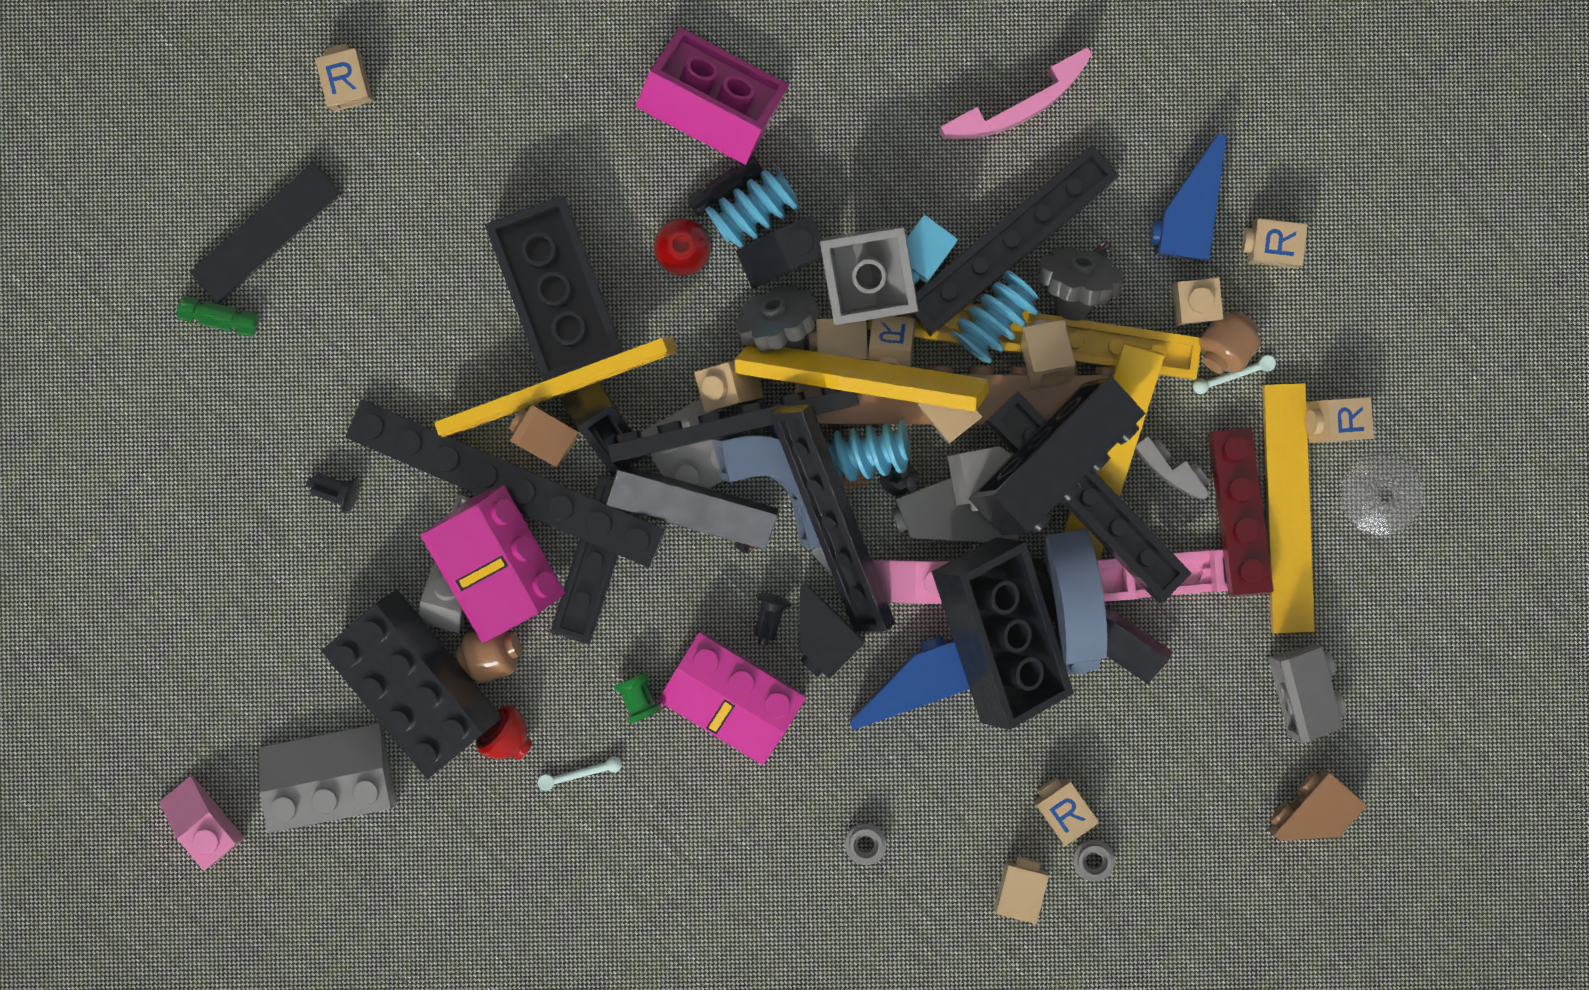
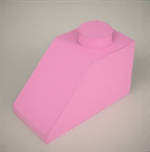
[873,560,951,604]
[159,775,245,871]

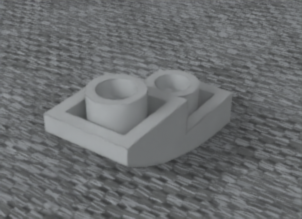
[1134,436,1210,500]

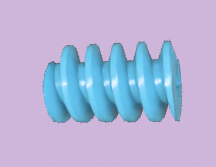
[705,165,800,248]
[950,270,1039,364]
[823,419,911,482]

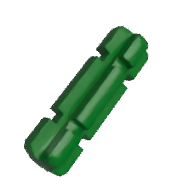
[176,296,259,337]

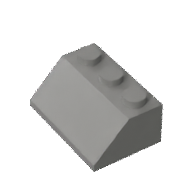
[259,723,397,833]

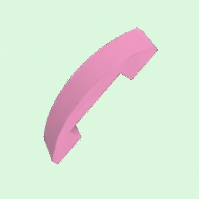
[939,47,1092,140]
[1097,549,1228,602]

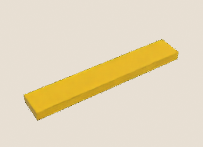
[434,337,677,437]
[1064,342,1165,560]
[735,345,989,412]
[1262,383,1315,634]

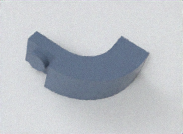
[713,434,821,549]
[1044,529,1107,674]

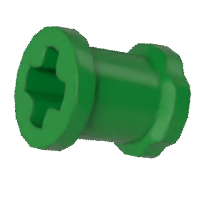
[613,672,663,724]

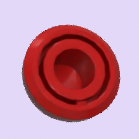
[653,218,711,276]
[476,705,532,760]

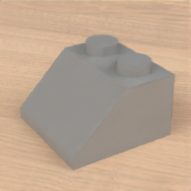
[820,227,919,325]
[1268,644,1346,743]

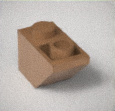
[509,405,581,467]
[1268,769,1367,841]

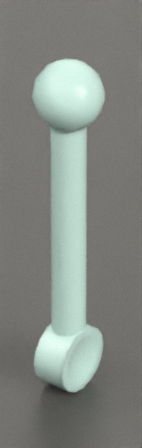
[1193,355,1276,394]
[538,756,622,791]

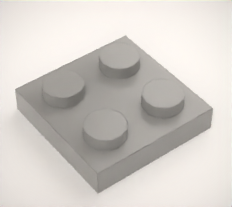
[641,398,725,489]

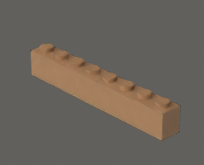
[795,366,1116,425]

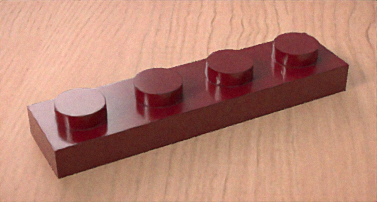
[1208,428,1274,598]

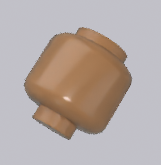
[1199,311,1261,374]
[457,630,522,683]

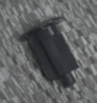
[880,462,920,496]
[306,474,360,514]
[753,593,792,646]

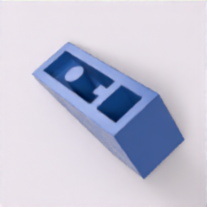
[1150,134,1227,262]
[849,635,970,730]

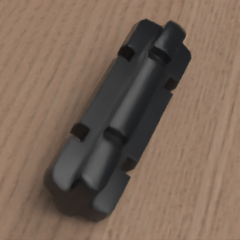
[687,156,763,216]

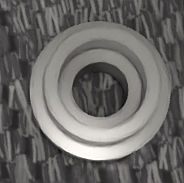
[845,823,886,865]
[1073,839,1115,882]

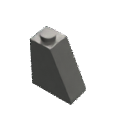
[891,477,1019,543]

